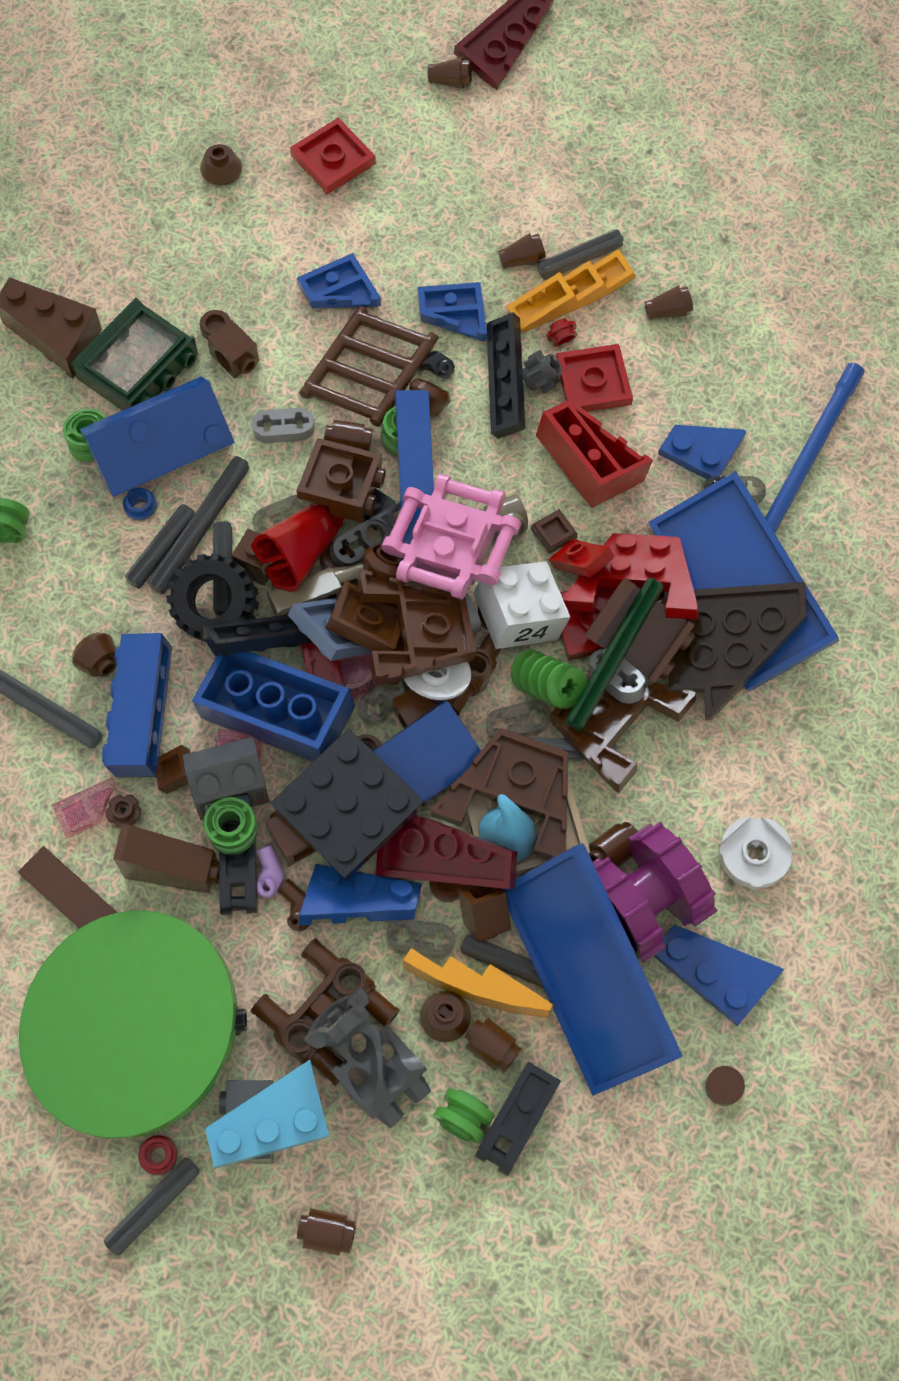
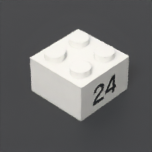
[474,561,570,649]

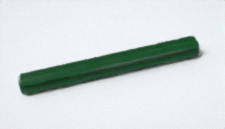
[566,578,664,731]

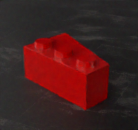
[536,400,653,508]

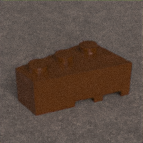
[0,277,102,379]

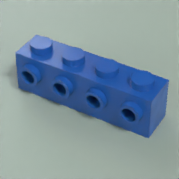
[102,633,172,777]

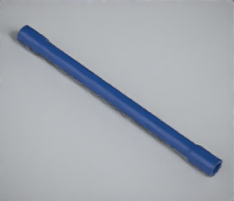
[765,363,865,533]

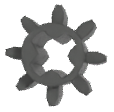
[523,350,562,394]

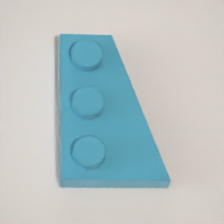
[205,1060,329,1169]

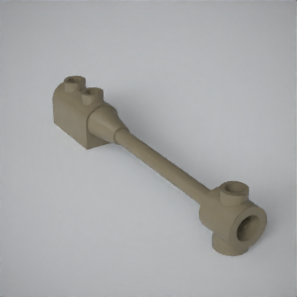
[267,494,528,616]

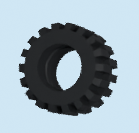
[166,553,259,642]

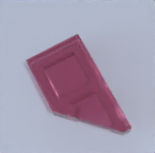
[52,777,116,839]

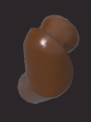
[277,878,310,931]

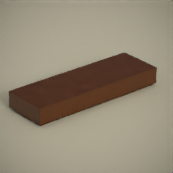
[18,846,118,929]

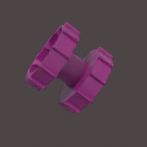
[593,822,717,963]

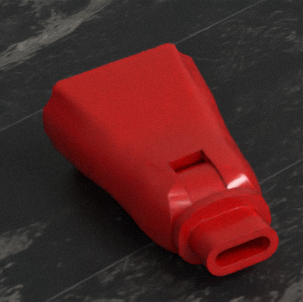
[251,503,344,592]

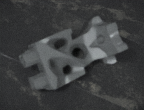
[303,988,431,1128]

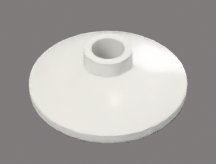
[404,662,471,700]

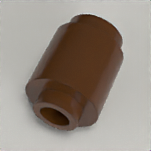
[324,420,372,451]
[589,822,638,867]
[464,1018,522,1073]
[297,1208,356,1256]

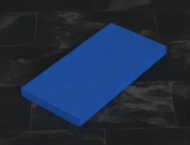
[648,471,839,692]
[502,843,683,1096]

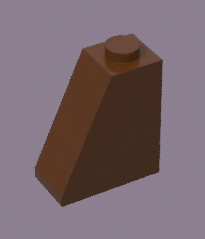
[113,824,220,894]

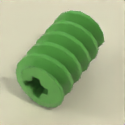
[511,649,587,709]

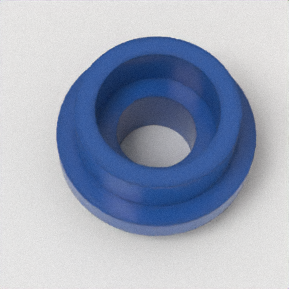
[123,488,157,520]

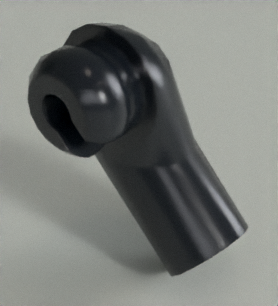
[408,351,455,378]

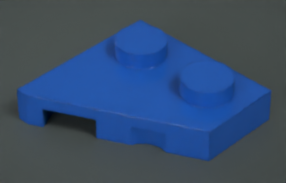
[297,253,381,308]
[417,282,487,341]
[658,425,746,483]

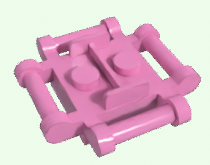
[381,474,522,600]

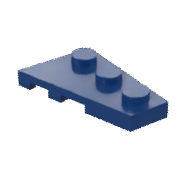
[299,864,422,926]
[653,925,784,1026]

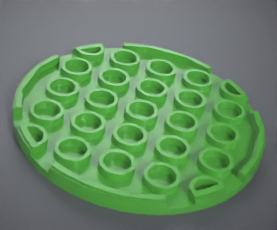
[19,910,237,1139]

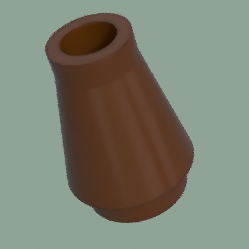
[427,57,472,88]
[498,233,546,269]
[644,285,693,320]

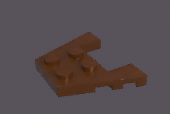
[357,570,476,685]
[550,669,696,793]
[431,728,568,860]

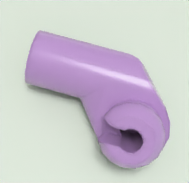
[256,843,284,898]

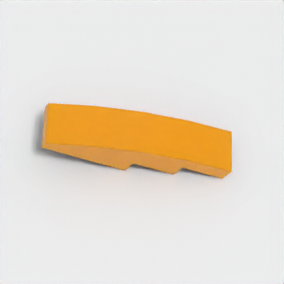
[506,249,636,333]
[403,948,553,1018]

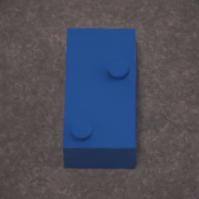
[80,376,235,497]
[192,652,355,761]

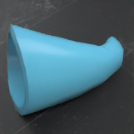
[479,794,537,862]

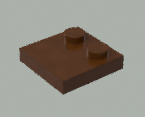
[326,580,401,651]

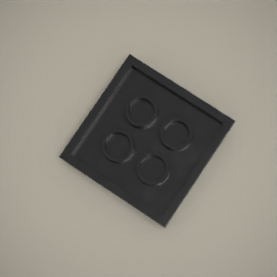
[270,728,425,881]

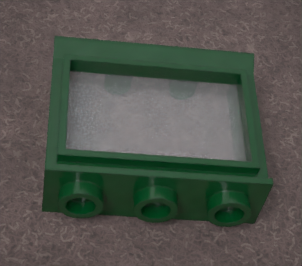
[71,298,198,411]

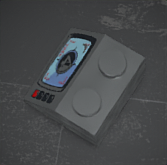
[183,737,270,820]

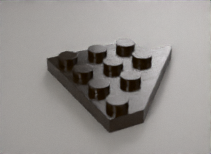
[668,582,807,721]

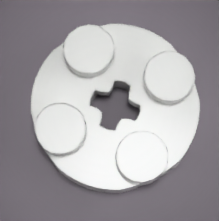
[718,817,792,890]

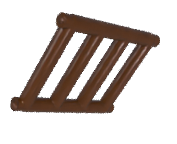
[299,306,439,427]

